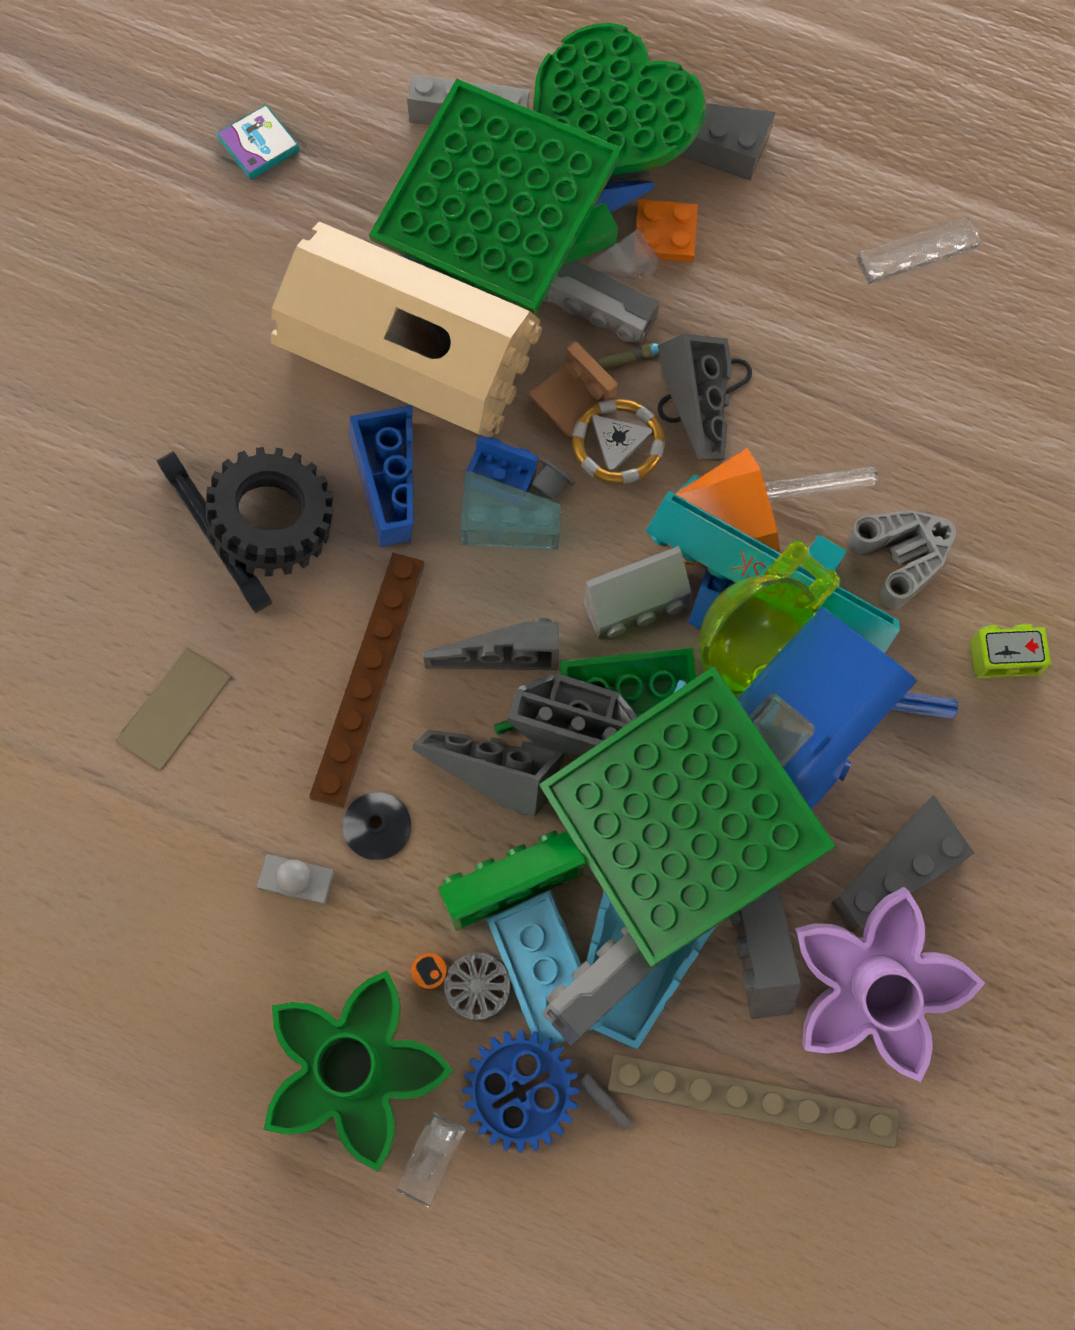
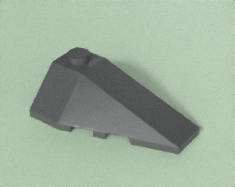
[658,334,732,461]

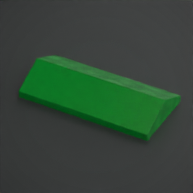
[559,647,696,718]

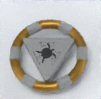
[571,399,665,484]

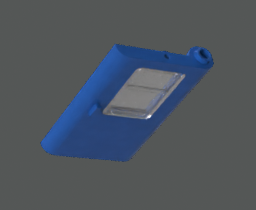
[737,607,917,802]

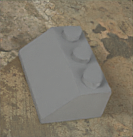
[583,546,691,639]

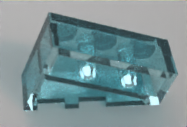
[461,470,561,550]

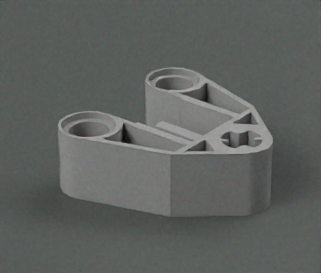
[848,510,956,610]

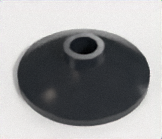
[342,792,411,860]

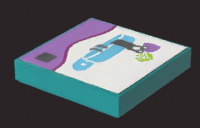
[216,105,300,180]

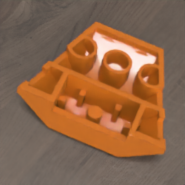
[675,447,780,566]

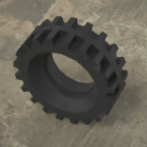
[206,447,334,576]

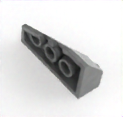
[423,618,559,671]
[413,730,565,816]

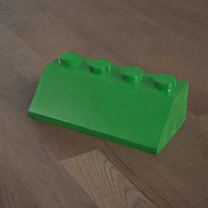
[438,830,585,931]

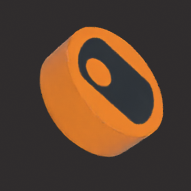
[411,953,447,990]

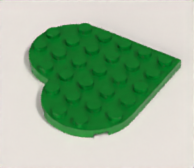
[533,23,706,176]

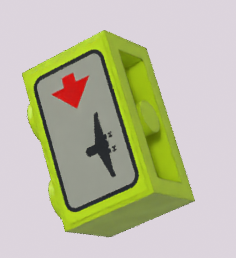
[970,624,1051,678]

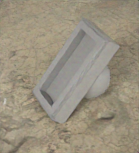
[257,854,335,905]

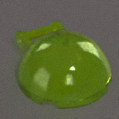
[698,541,840,698]

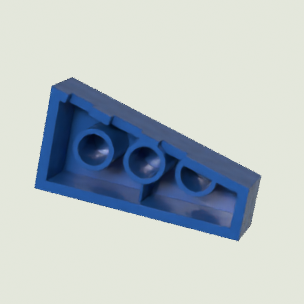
[349,405,413,548]

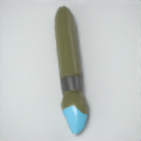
[595,343,659,369]

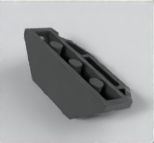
[507,673,637,757]

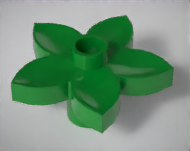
[263,971,454,1172]

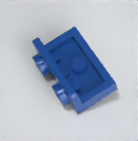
[464,435,538,503]

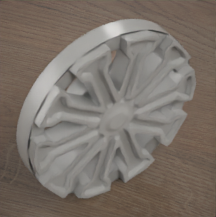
[444,953,511,1021]

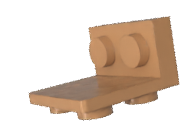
[529,341,618,438]

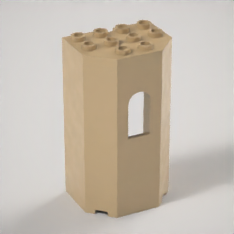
[271,222,542,437]

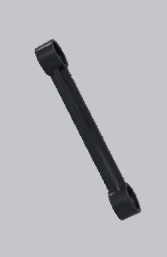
[156,451,273,614]

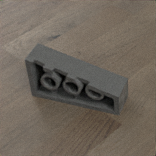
[679,103,776,180]
[832,795,975,932]

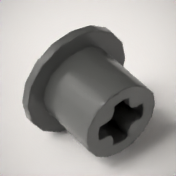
[531,458,575,501]

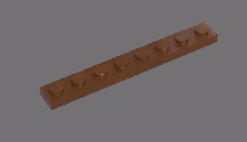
[309,552,425,809]

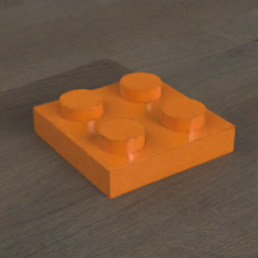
[633,199,698,263]

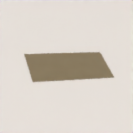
[116,648,231,770]

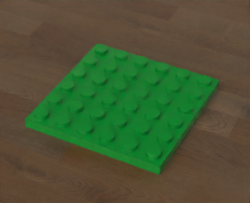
[369,78,623,315]
[539,666,837,967]

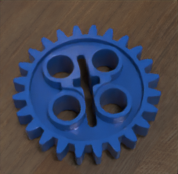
[462,1029,581,1153]

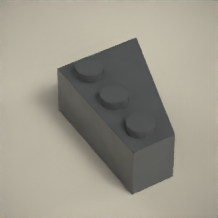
[730,887,801,1019]

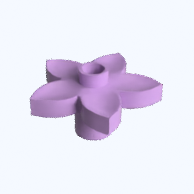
[795,887,985,1082]

